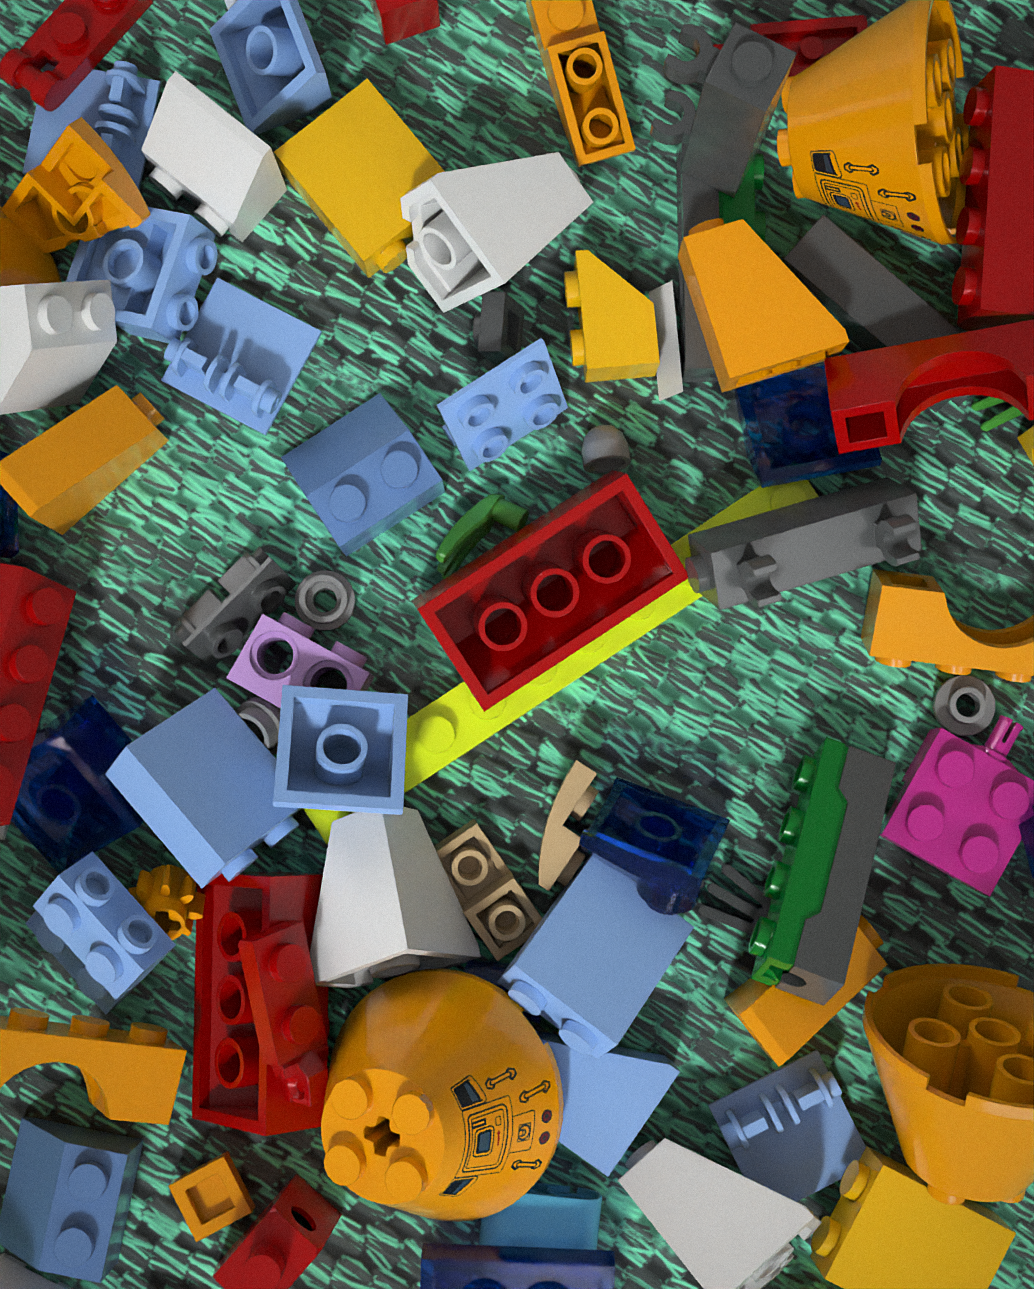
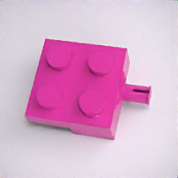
[879,715,1034,897]

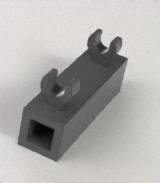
[650,22,797,198]
[782,215,970,413]
[685,477,922,610]

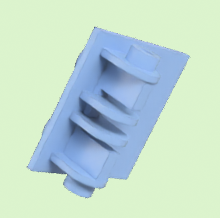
[22,61,161,191]
[161,277,322,435]
[436,338,568,471]
[708,1049,866,1202]

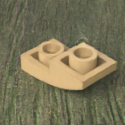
[538,760,599,891]
[434,819,542,961]

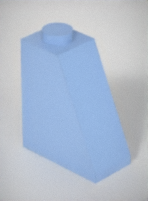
[535,1030,680,1177]

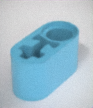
[478,1182,602,1264]

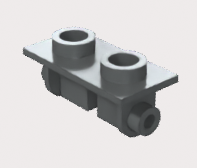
[174,547,297,668]

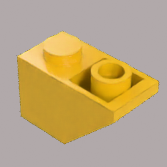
[564,250,660,383]

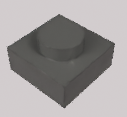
[473,292,525,366]

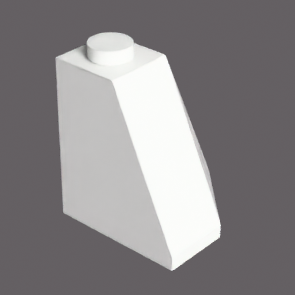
[400,152,593,313]
[310,807,481,988]
[618,1138,822,1289]

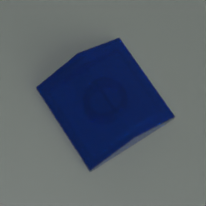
[734,365,882,488]

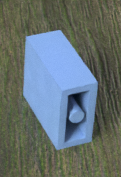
[105,688,301,889]
[497,851,694,1059]

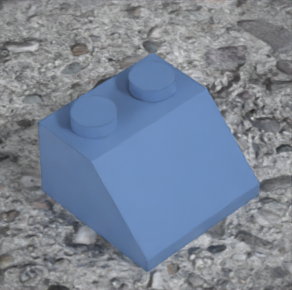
[281,393,445,557]
[0,1116,143,1283]

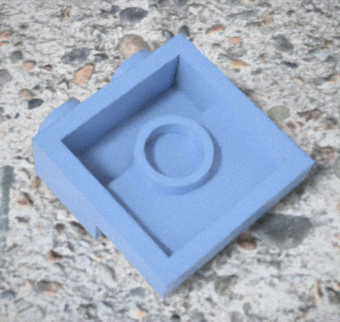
[66,206,218,343]
[25,851,176,1015]

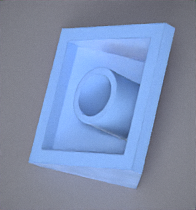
[209,0,334,135]
[273,685,408,815]

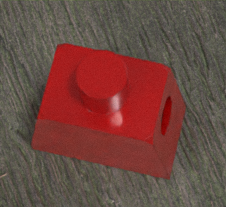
[212,1173,342,1289]

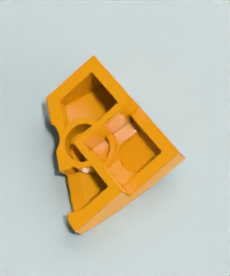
[1,117,151,254]

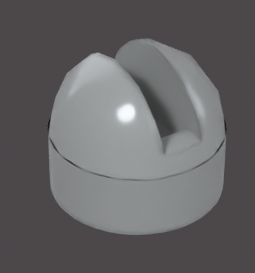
[581,424,631,474]

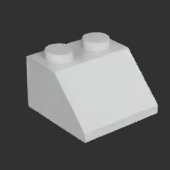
[141,71,287,242]
[0,280,117,415]

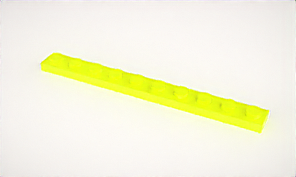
[303,463,819,845]

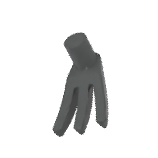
[698,865,772,935]

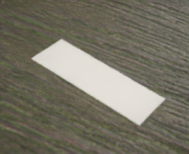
[649,280,683,401]

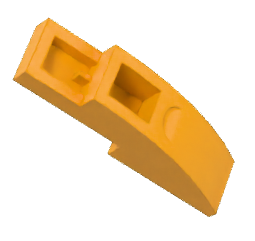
[525,0,636,167]

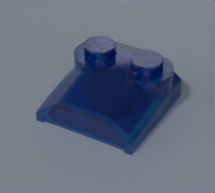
[579,777,730,915]

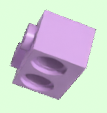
[226,612,375,708]

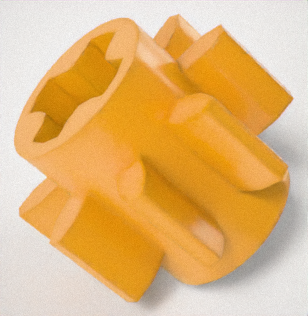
[128,865,206,940]

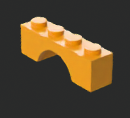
[861,569,1034,683]
[0,1007,187,1125]

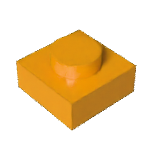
[168,1151,256,1242]

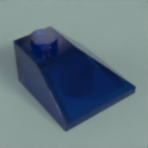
[11,695,144,873]

